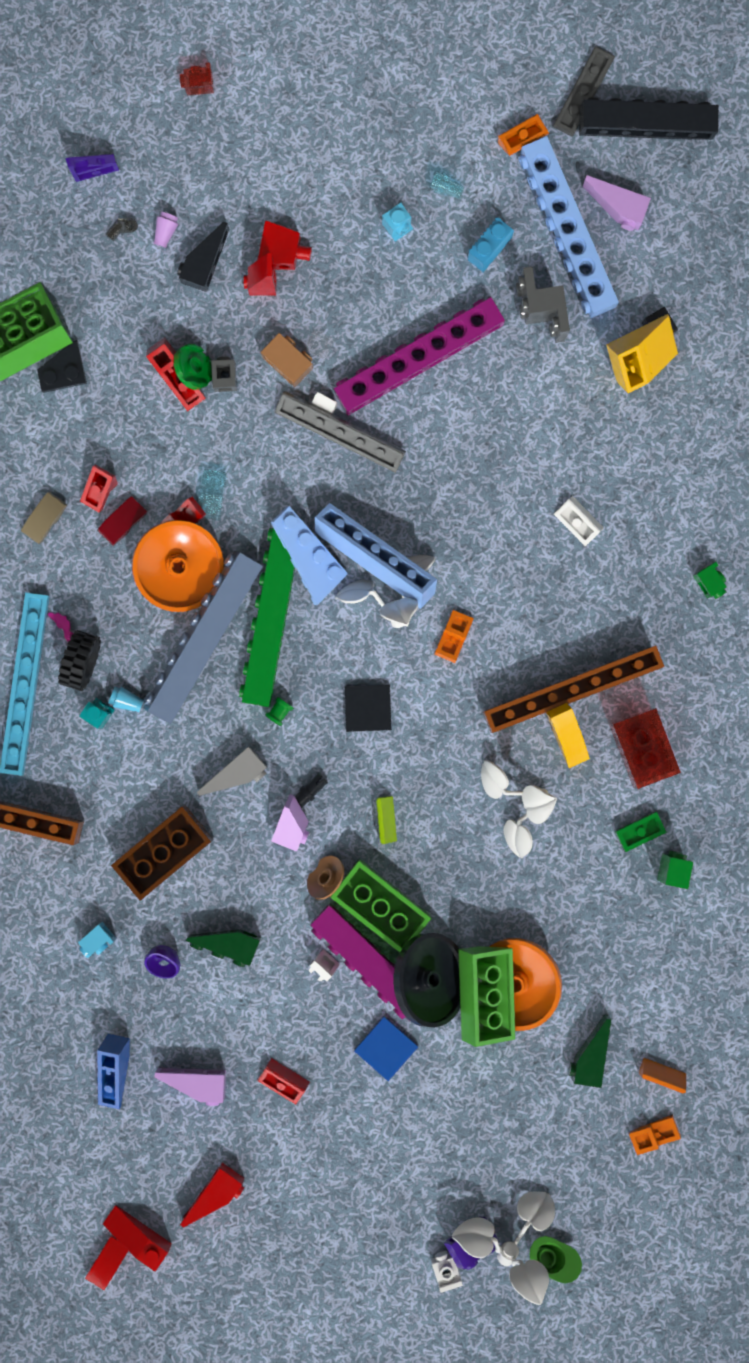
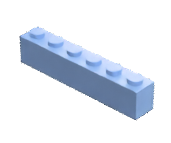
[315,503,437,609]

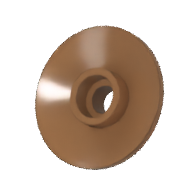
[307,856,344,899]

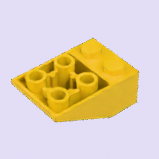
[606,314,678,393]

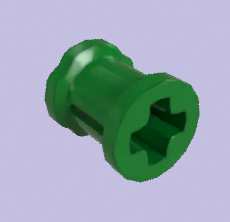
[265,697,294,727]

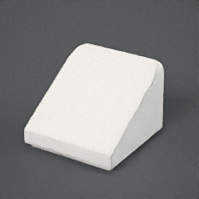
[312,392,337,414]

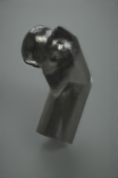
[105,218,138,242]

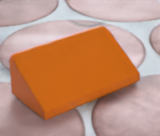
[498,114,549,156]
[639,1058,686,1094]

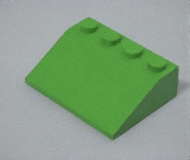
[0,282,73,381]

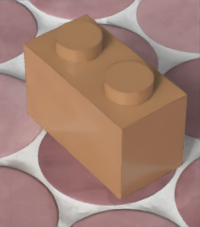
[260,333,313,388]

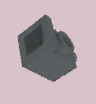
[212,357,237,392]

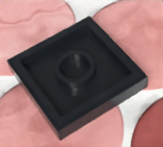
[345,685,392,732]

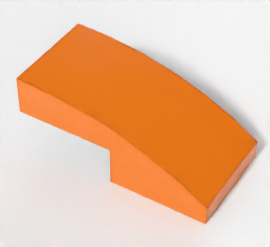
[434,610,474,663]
[629,1114,681,1155]

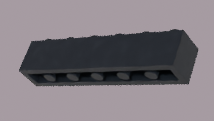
[579,97,719,140]

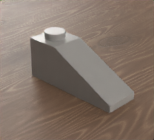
[197,747,268,796]

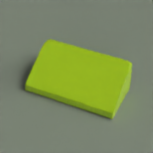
[376,796,397,844]

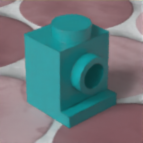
[79,698,115,729]

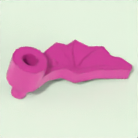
[48,612,74,641]

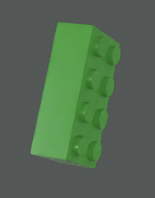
[330,858,431,952]

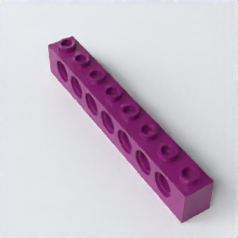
[334,297,505,416]

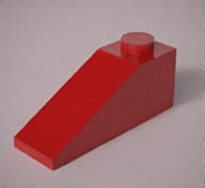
[244,253,277,296]
[146,337,206,411]
[180,1162,245,1228]
[103,1205,172,1272]

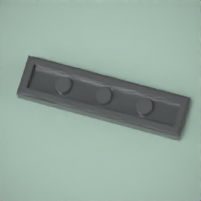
[553,46,615,137]

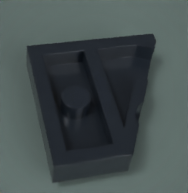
[37,340,87,393]

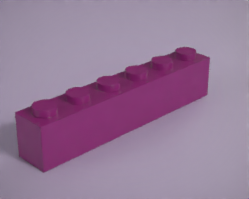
[310,903,410,1021]

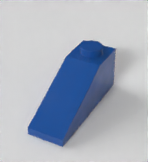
[97,1033,130,1109]

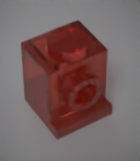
[180,62,214,96]

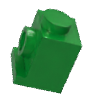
[693,562,727,599]

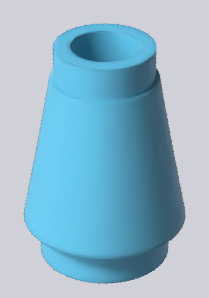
[108,686,144,712]

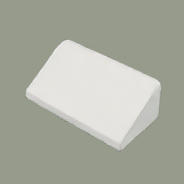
[554,496,604,546]

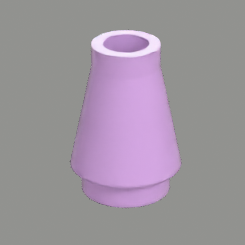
[153,212,179,248]

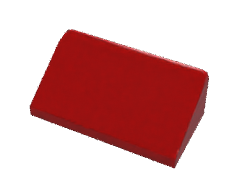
[257,1058,310,1105]

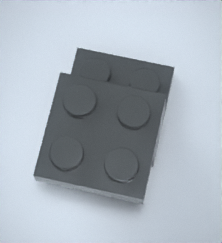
[516,267,570,343]

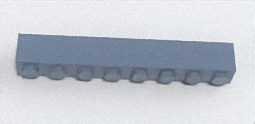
[143,550,263,724]

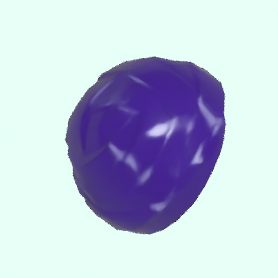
[144,945,181,979]

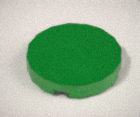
[173,344,212,390]

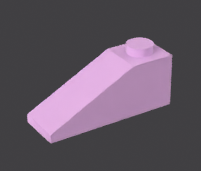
[582,175,651,231]
[155,1068,226,1106]

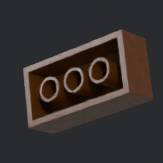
[111,805,214,901]

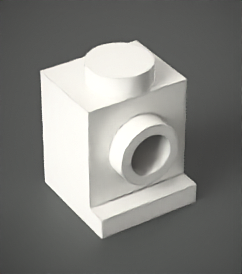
[431,1251,463,1293]

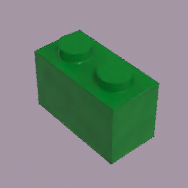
[657,850,693,889]

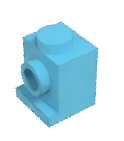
[382,203,413,242]
[78,922,117,958]

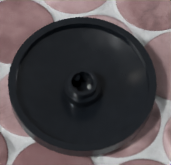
[393,933,461,1028]

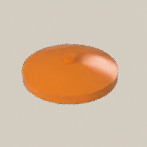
[132,520,224,612]
[489,938,562,1031]

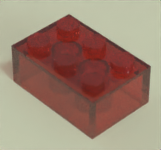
[609,708,681,789]

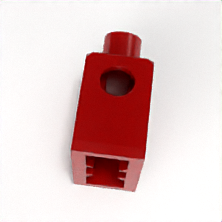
[258,221,312,270]

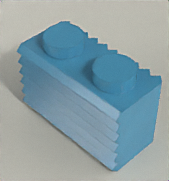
[468,217,514,272]

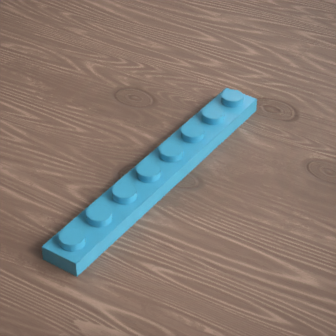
[0,592,50,776]

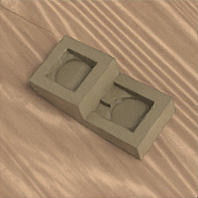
[21,492,67,544]

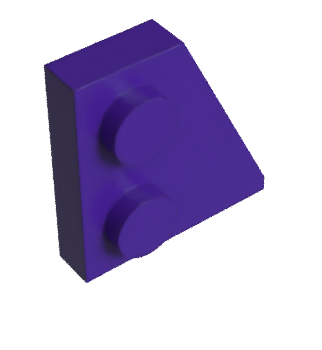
[65,154,119,182]

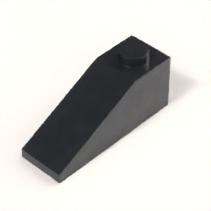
[177,221,230,292]

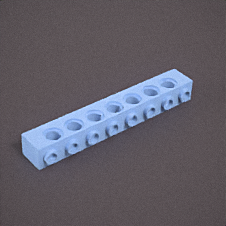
[518,136,619,318]

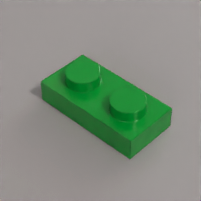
[614,812,667,852]

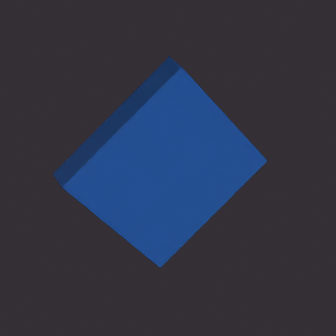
[354,1016,418,1081]

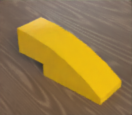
[546,703,589,768]

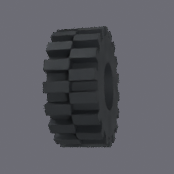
[58,630,101,691]

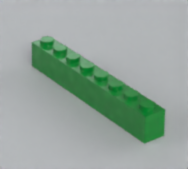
[239,528,295,707]

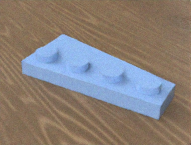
[271,506,348,605]

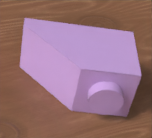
[272,794,309,851]

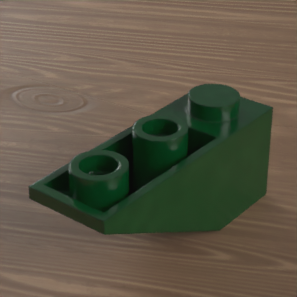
[186,929,261,967]

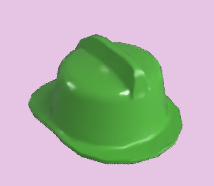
[529,1236,582,1284]

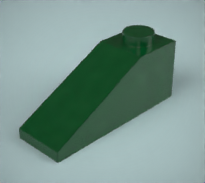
[568,1015,612,1088]

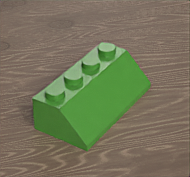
[459,946,515,1047]

